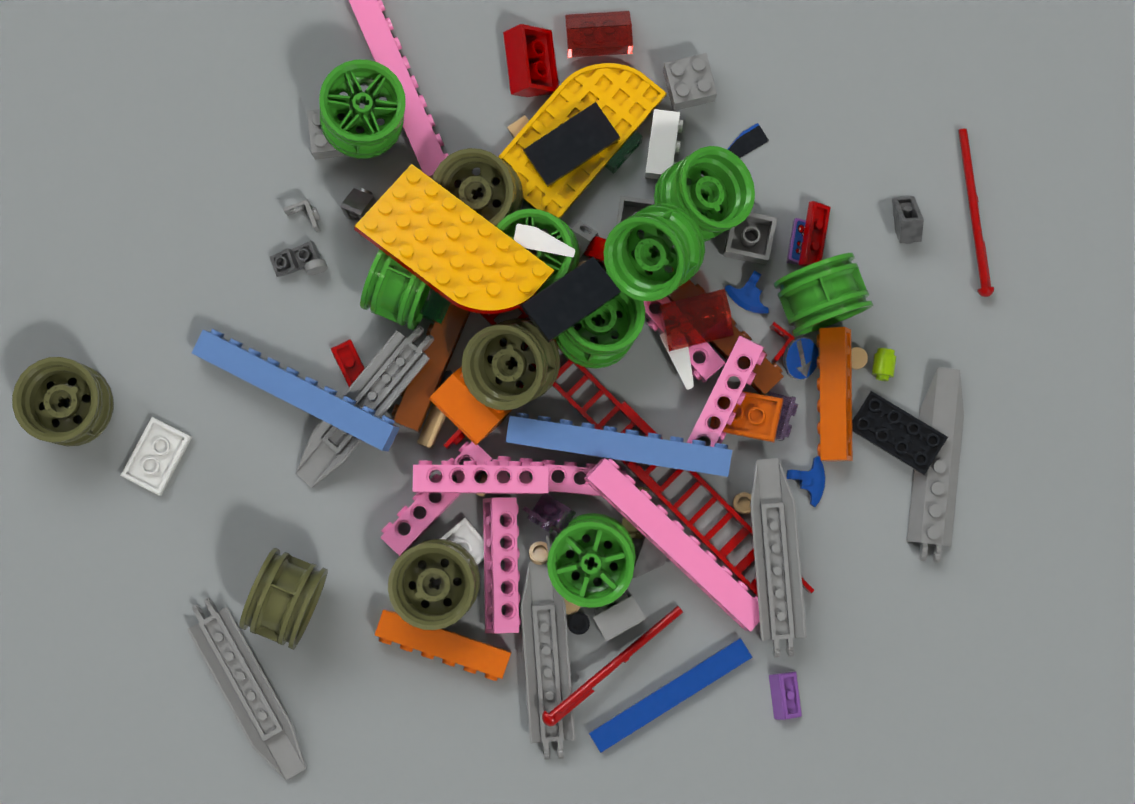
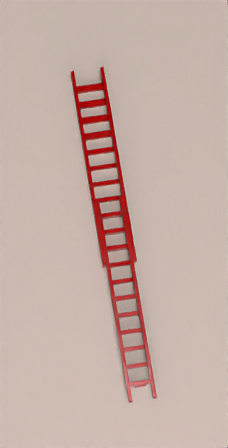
[479,307,814,597]

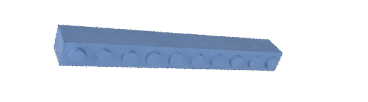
[192,328,400,452]
[506,412,732,477]

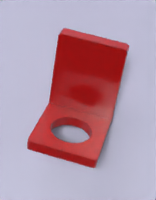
[769,322,795,363]
[443,429,466,449]

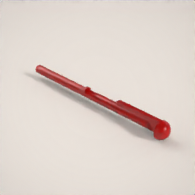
[958,128,994,297]
[542,606,683,726]

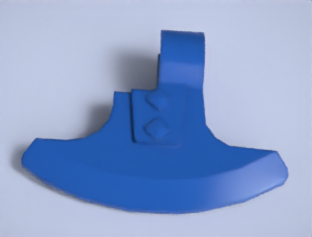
[725,270,769,314]
[786,456,825,507]

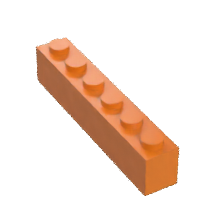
[816,327,853,462]
[375,609,512,681]

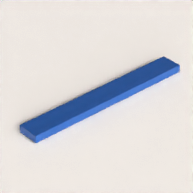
[589,638,753,753]

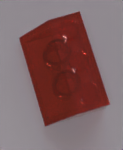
[565,11,633,58]
[658,289,734,352]

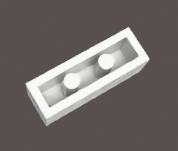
[645,109,683,179]

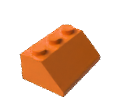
[429,366,512,445]

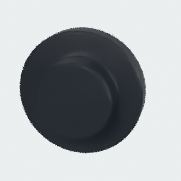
[568,612,590,635]

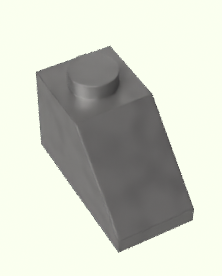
[340,188,376,222]
[892,196,924,244]
[632,537,670,578]

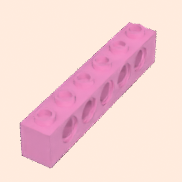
[644,296,726,383]
[687,336,766,447]
[380,441,492,556]
[492,456,626,497]
[412,460,549,494]
[483,498,521,634]

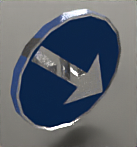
[783,336,819,380]

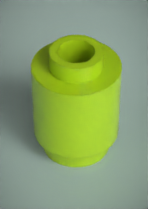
[872,348,897,381]

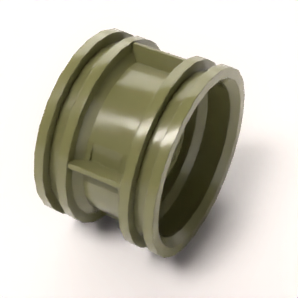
[432,148,523,226]
[462,318,560,410]
[12,357,114,447]
[388,539,480,630]
[239,548,328,650]

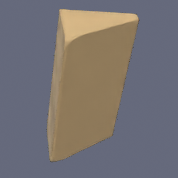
[417,404,446,449]

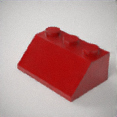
[503,24,559,97]

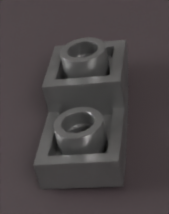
[270,241,320,277]

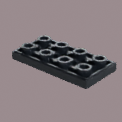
[523,102,620,187]
[521,256,621,343]
[852,391,948,475]

